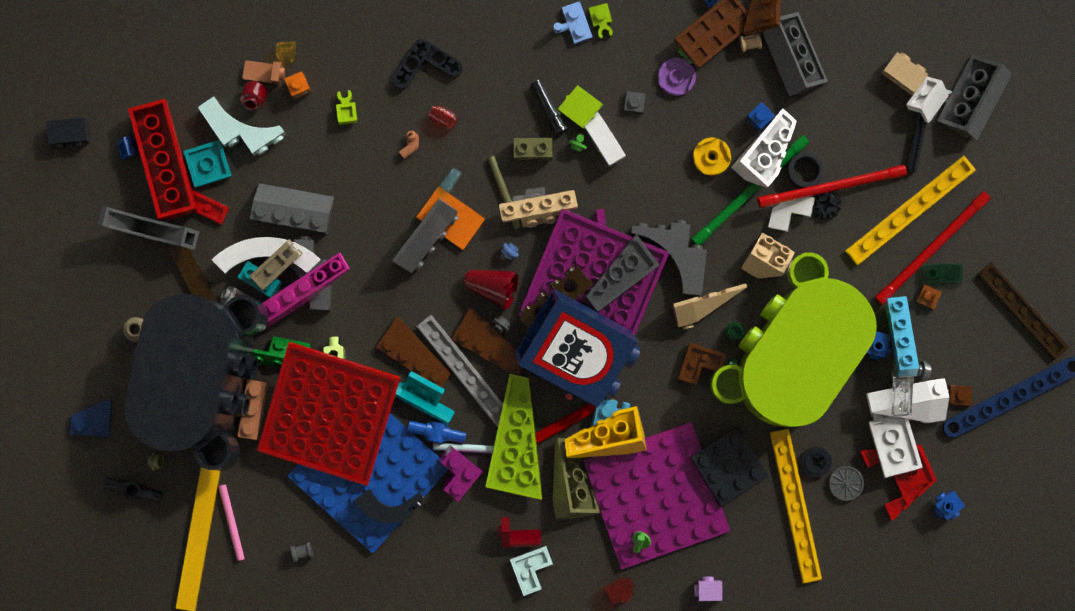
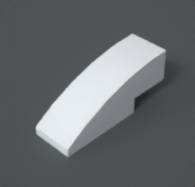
[584,112,626,167]

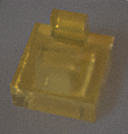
[276,41,296,63]

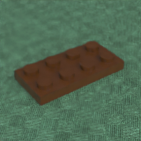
[674,0,748,69]

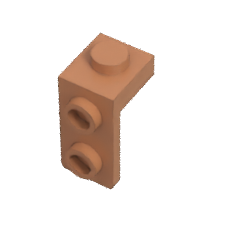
[243,60,285,85]

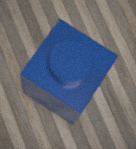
[746,102,775,131]

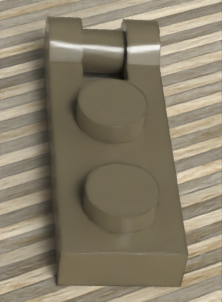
[250,239,303,291]

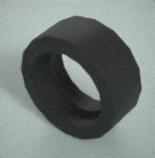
[787,152,824,189]

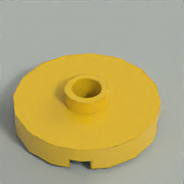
[693,137,731,176]

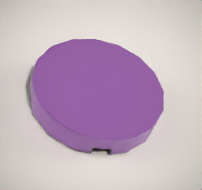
[658,57,696,96]

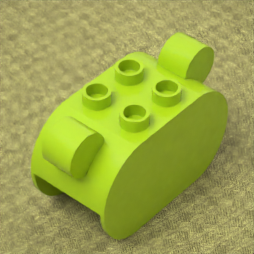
[710,253,877,427]

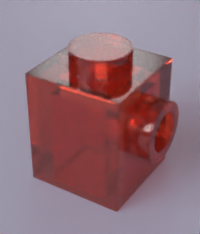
[604,576,635,605]

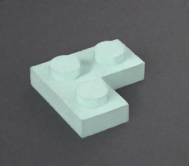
[510,546,553,596]

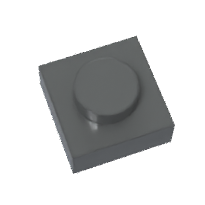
[624,91,646,113]

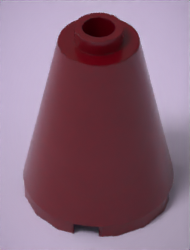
[463,270,519,309]

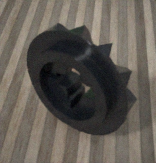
[812,191,841,220]
[801,447,832,477]

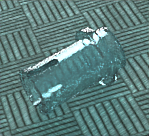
[440,167,462,193]

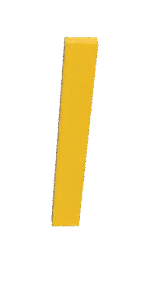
[845,156,976,266]
[770,429,822,584]
[176,467,221,611]

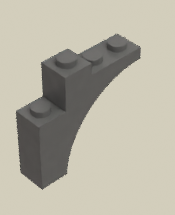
[97,206,199,250]
[631,220,707,297]
[290,236,332,311]

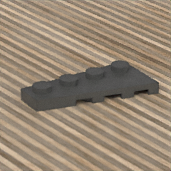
[586,234,659,311]

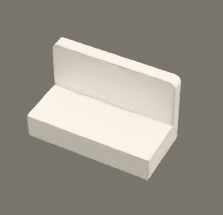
[906,77,948,123]

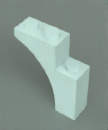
[198,97,286,155]

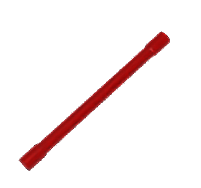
[757,165,907,208]
[875,191,991,306]

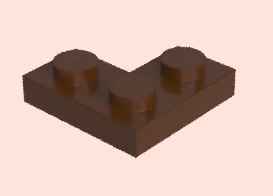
[678,343,727,385]

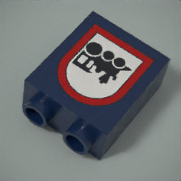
[514,288,640,407]

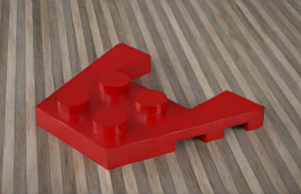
[860,445,937,520]

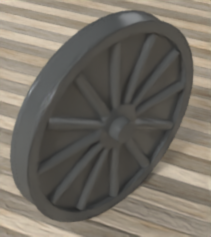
[829,466,864,501]

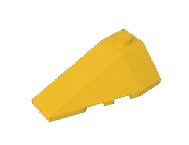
[564,406,647,458]

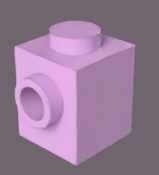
[694,577,722,601]

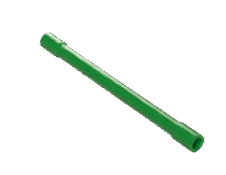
[691,135,810,245]

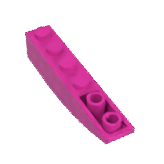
[262,253,350,329]

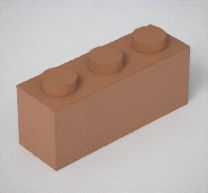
[238,380,268,440]

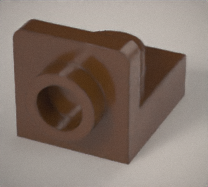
[947,385,972,406]

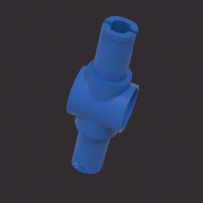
[407,421,466,443]

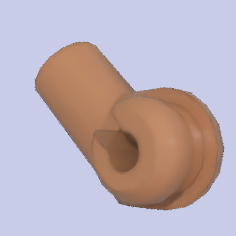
[399,131,419,159]

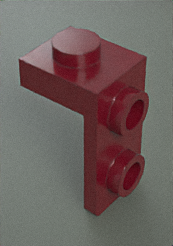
[498,517,541,548]

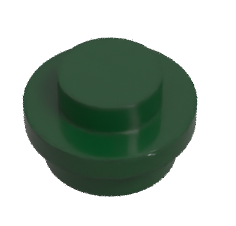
[725,322,745,341]

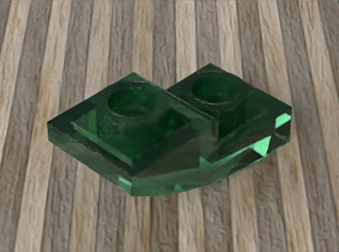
[923,263,964,284]

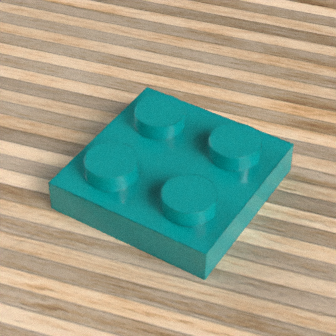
[183,140,232,188]

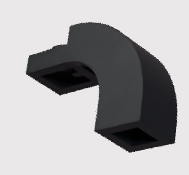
[354,489,424,523]

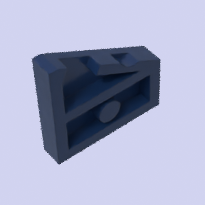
[70,400,112,437]

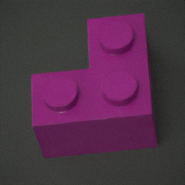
[438,445,483,502]

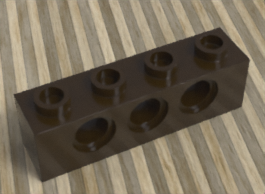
[520,266,593,328]

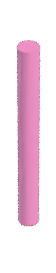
[218,484,245,561]

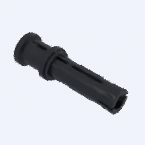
[530,79,568,137]

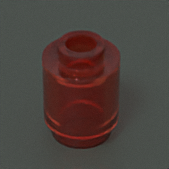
[429,104,458,130]

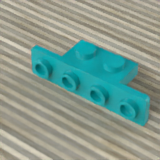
[395,371,455,425]

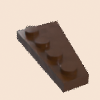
[743,0,781,35]
[451,307,523,376]
[376,316,451,388]

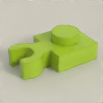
[589,3,613,39]
[336,90,358,125]

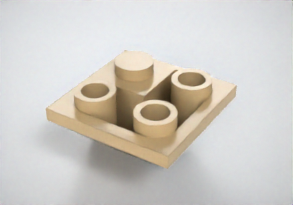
[741,233,795,278]

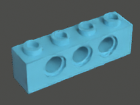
[885,296,919,378]

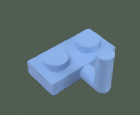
[554,1,592,44]

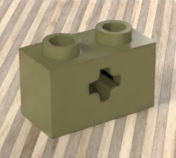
[514,138,552,160]

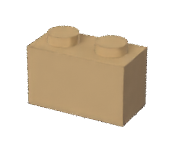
[882,52,928,95]

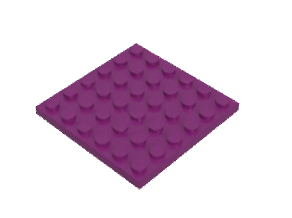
[519,208,669,335]
[583,422,730,569]

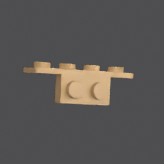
[499,190,578,228]

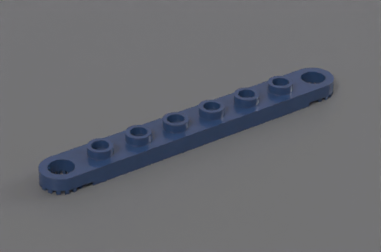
[943,357,1075,437]

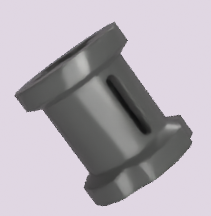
[291,542,314,563]

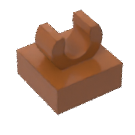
[916,284,942,310]

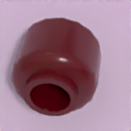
[240,81,267,110]

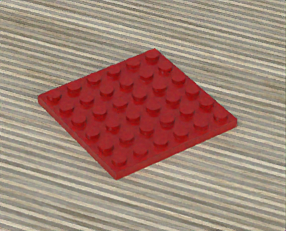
[257,342,401,486]

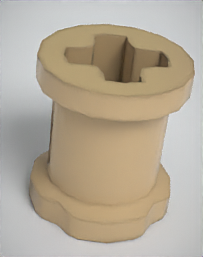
[739,32,762,52]

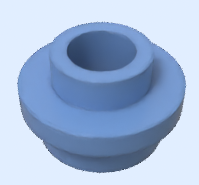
[501,243,519,260]

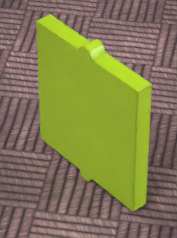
[558,85,603,129]

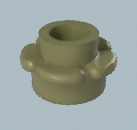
[148,452,164,471]

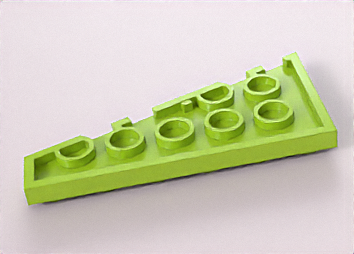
[485,374,542,500]

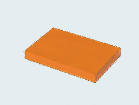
[417,186,485,250]

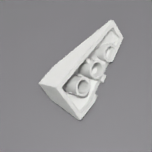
[731,109,797,188]
[866,378,949,423]

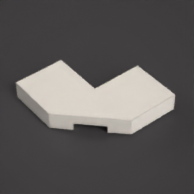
[768,197,815,232]

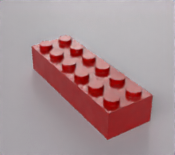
[128,99,198,222]

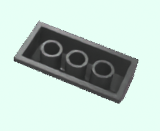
[762,12,828,96]
[937,54,1012,140]
[250,183,334,234]
[392,197,459,273]

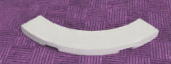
[212,237,321,274]

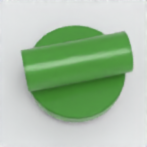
[568,134,587,152]
[632,531,651,553]

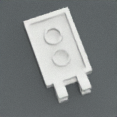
[868,409,923,478]

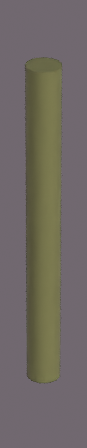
[488,156,522,230]

